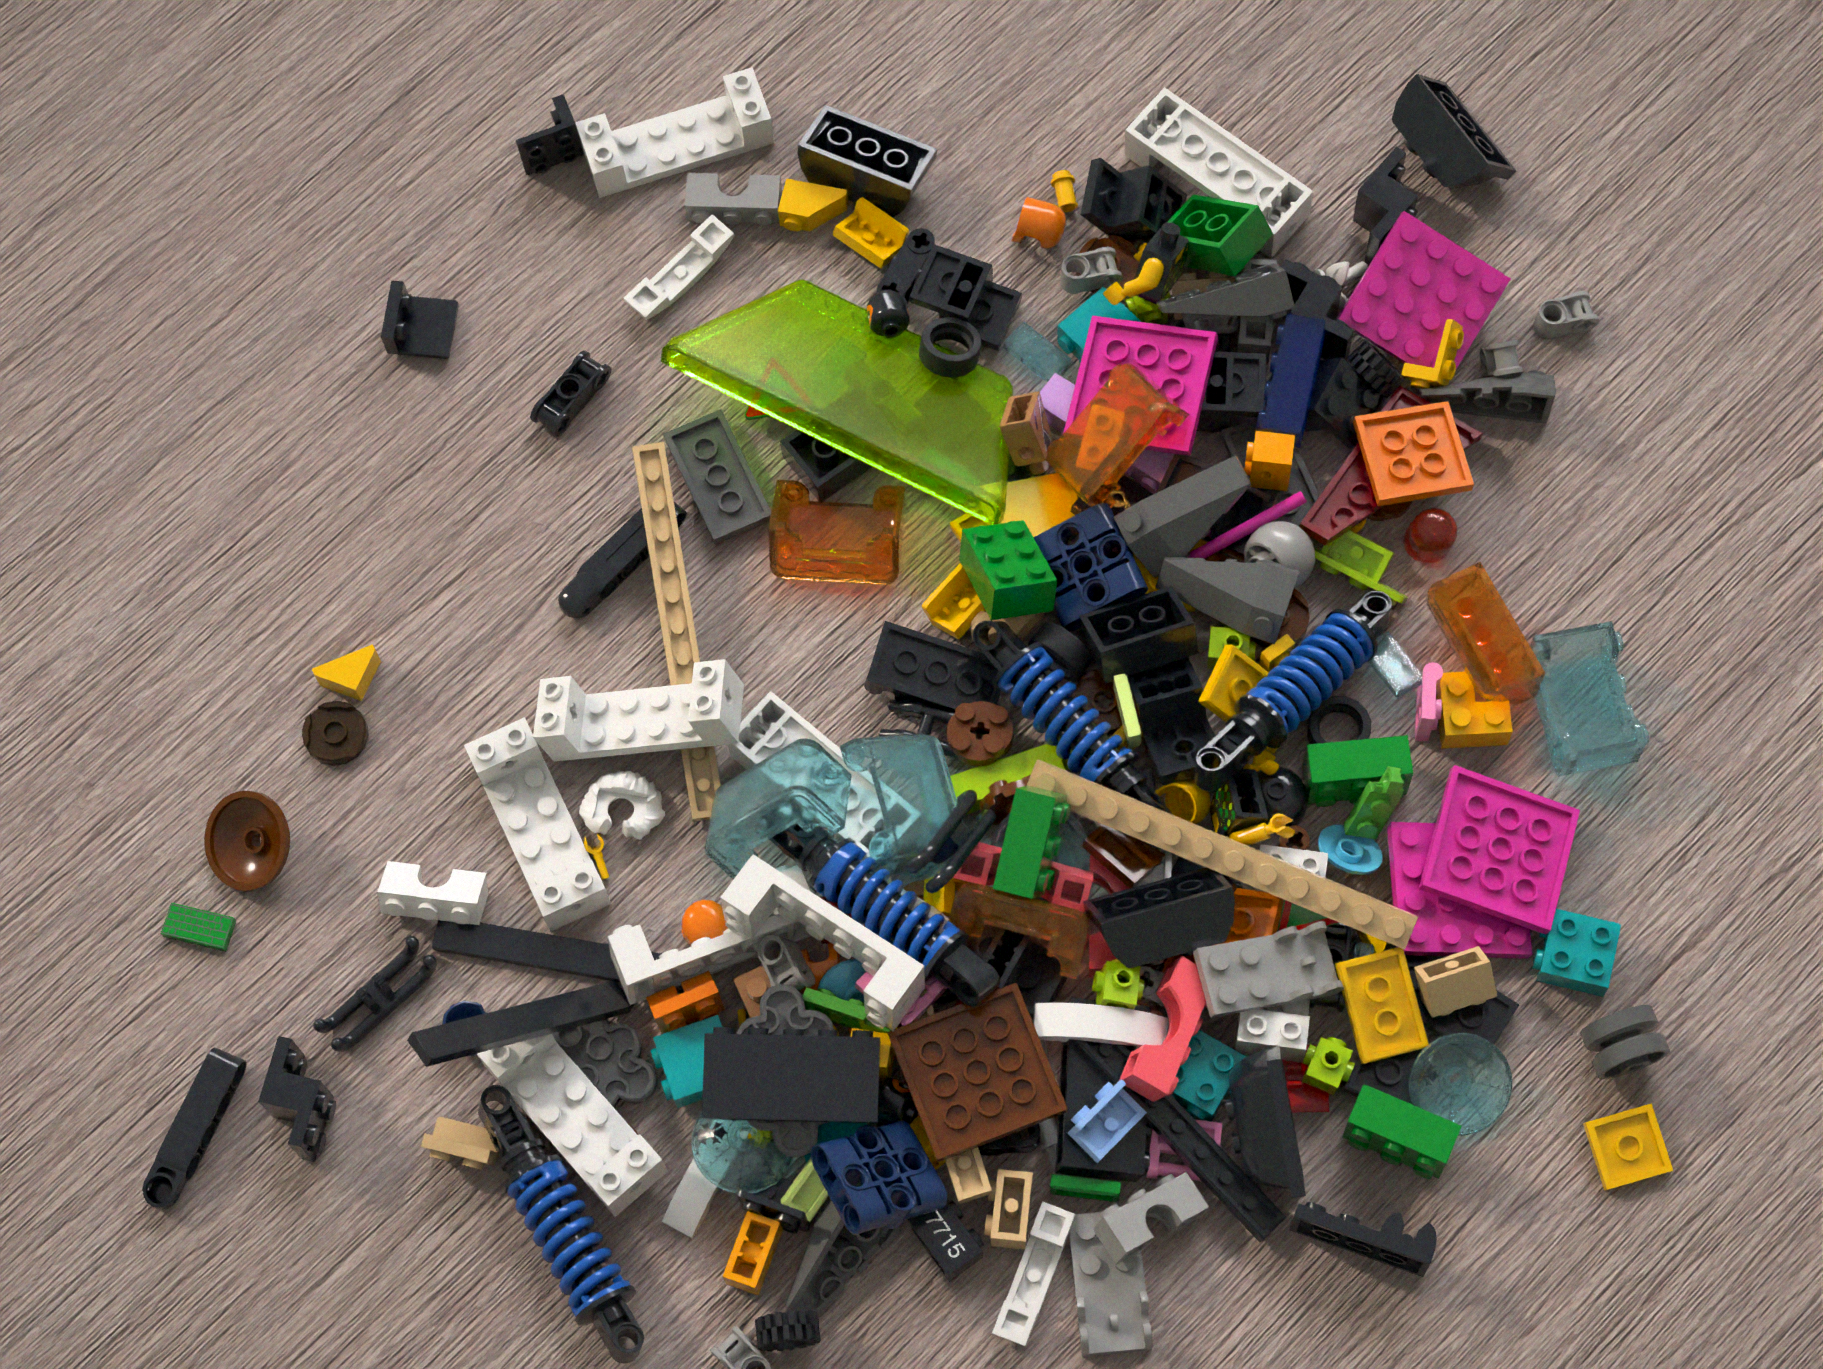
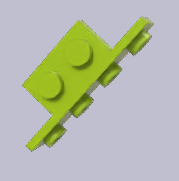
[1314,530,1408,606]

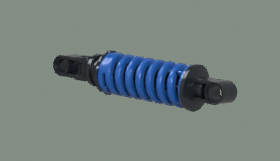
[1194,591,1392,791]
[973,620,1173,850]
[751,794,1000,1007]
[478,1085,644,1364]

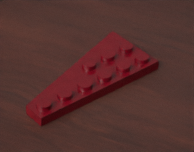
[1299,386,1483,546]

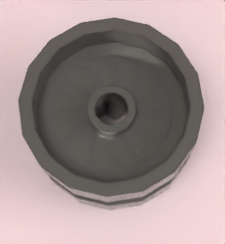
[1580,1005,1670,1079]

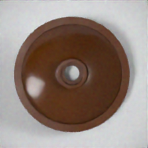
[204,791,290,891]

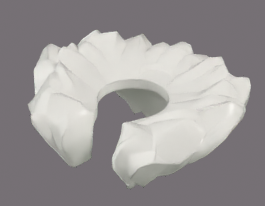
[579,770,665,840]

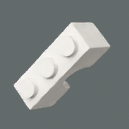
[378,861,488,925]

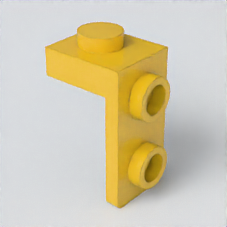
[1401,319,1464,389]

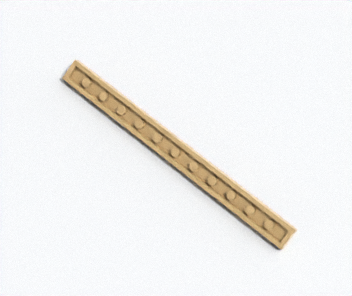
[632,442,725,822]
[1027,759,1418,950]

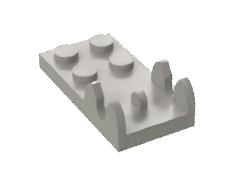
[1193,921,1344,1018]
[1069,1212,1152,1357]

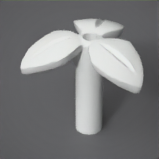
[1314,261,1368,309]

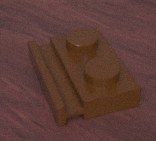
[1081,824,1166,888]

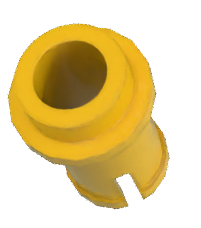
[1050,170,1078,213]

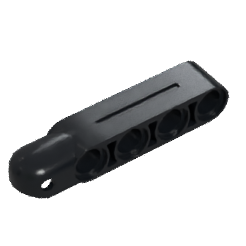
[558,502,687,618]
[142,1047,247,1210]

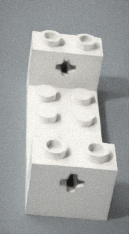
[575,67,775,198]
[1124,87,1313,258]
[533,659,744,762]
[727,691,922,873]
[464,717,611,932]
[1235,844,1328,1063]
[720,855,925,1032]
[608,865,811,1005]
[477,1034,668,1217]

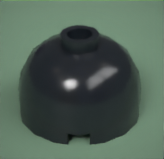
[1257,766,1308,835]

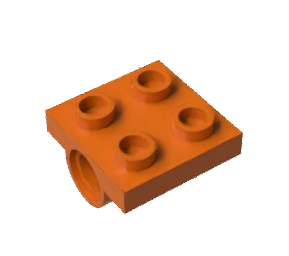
[646,970,725,1034]

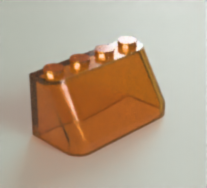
[1426,562,1545,705]

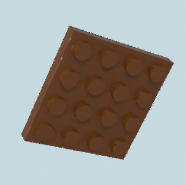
[887,983,1068,1163]

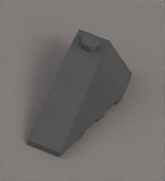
[1157,263,1295,319]
[1420,370,1556,424]

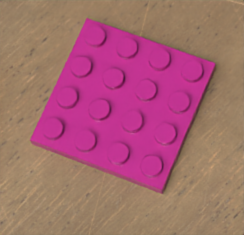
[1337,211,1511,369]
[1063,316,1218,456]
[1418,765,1580,934]
[1387,822,1532,959]

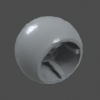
[1244,521,1315,589]

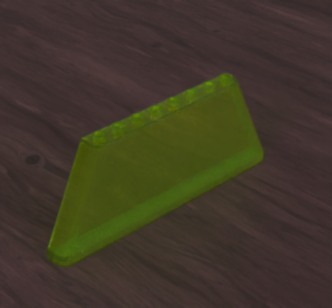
[661,280,1014,525]

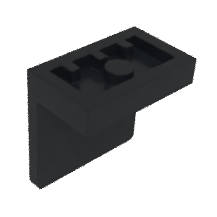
[516,94,584,175]
[381,280,459,359]
[737,1168,813,1234]

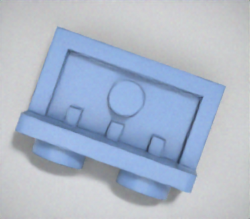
[1068,1079,1147,1163]

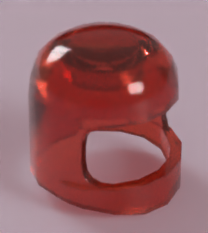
[1403,508,1458,563]

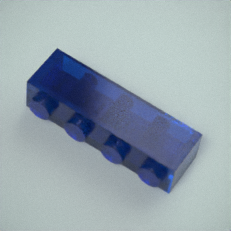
[1257,314,1326,448]

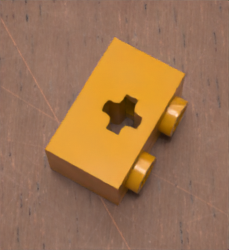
[1244,431,1295,491]
[722,1211,783,1296]

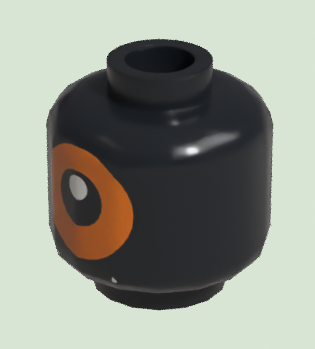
[867,290,910,338]
[879,1077,918,1125]

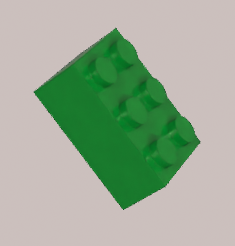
[1167,194,1273,276]
[959,520,1057,621]
[1302,735,1413,807]
[993,786,1071,899]
[1342,1084,1462,1179]

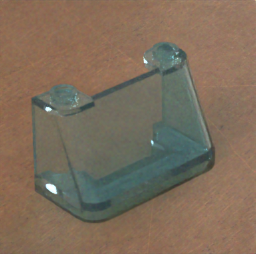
[840,734,963,878]

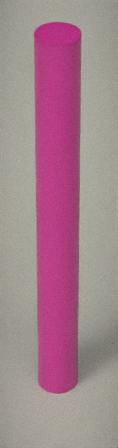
[1187,491,1307,559]

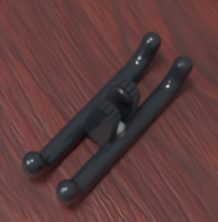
[907,789,996,893]
[313,936,437,1052]

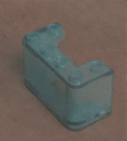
[1527,621,1649,777]
[705,738,852,880]

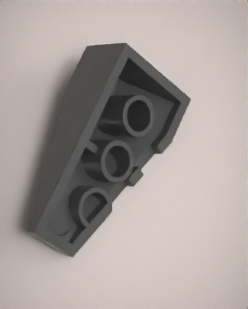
[1114,456,1252,578]
[1156,557,1300,644]
[785,1196,905,1315]

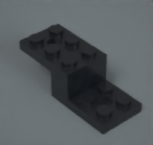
[1127,657,1215,786]

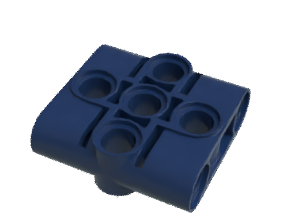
[1034,503,1148,632]
[811,1121,947,1235]

